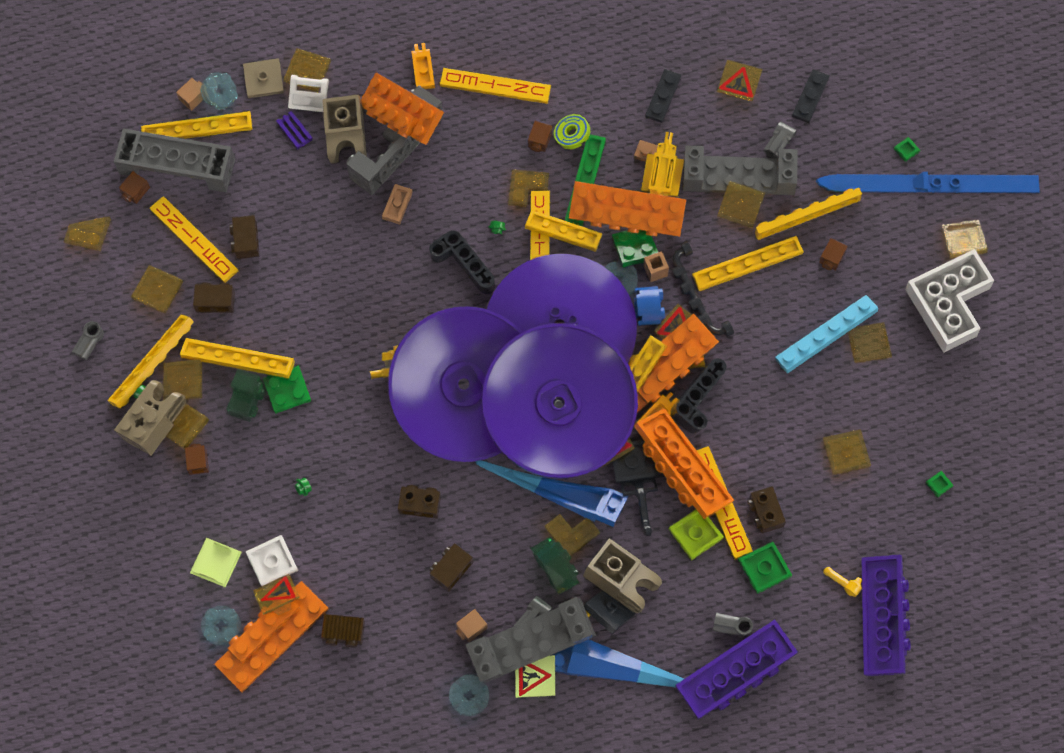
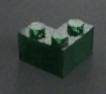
[226,369,265,422]
[530,537,579,595]

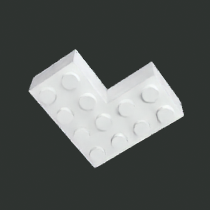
[905,249,994,353]

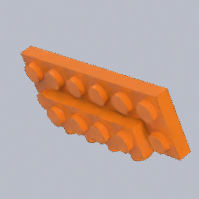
[361,73,444,145]
[569,181,686,237]
[637,314,719,413]
[634,408,734,519]
[214,581,329,693]

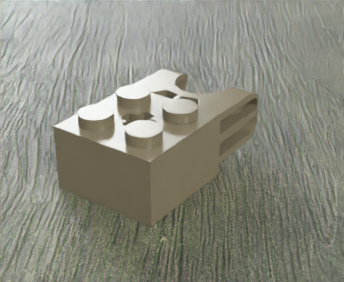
[322,95,367,164]
[114,380,186,456]
[583,538,662,613]

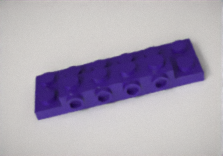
[862,555,911,676]
[675,620,798,720]

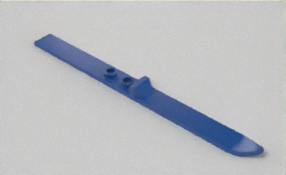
[816,172,1040,193]

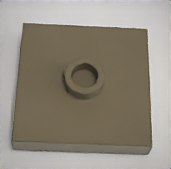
[243,58,284,98]

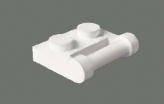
[288,75,329,112]

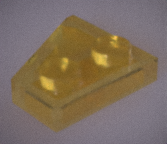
[64,217,111,251]

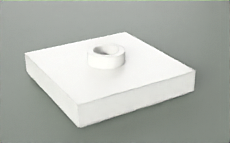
[246,535,298,588]

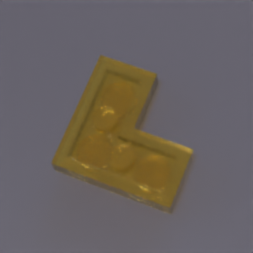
[508,169,549,207]
[545,514,600,557]

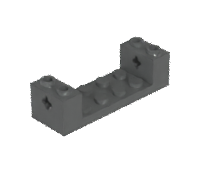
[346,85,443,195]
[114,129,235,193]
[683,145,798,195]
[466,597,596,683]

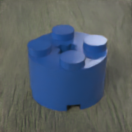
[634,286,665,326]

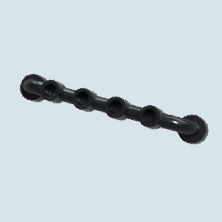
[672,240,734,337]

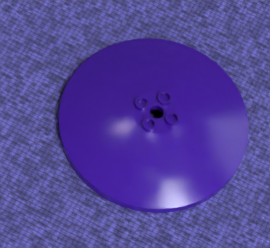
[487,254,637,404]
[388,306,522,462]
[482,323,638,478]

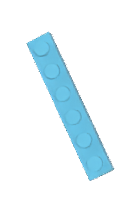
[775,295,878,373]

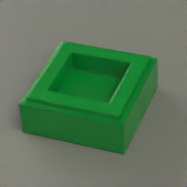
[894,137,920,162]
[926,471,954,498]

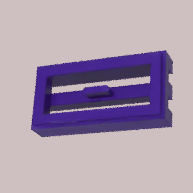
[276,111,313,150]

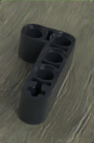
[429,230,495,294]
[670,358,727,434]

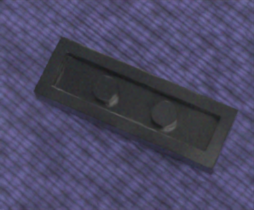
[645,69,682,123]
[792,69,830,123]

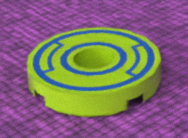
[554,114,591,149]

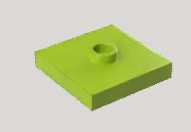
[668,509,724,560]

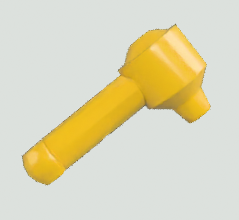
[823,567,862,597]

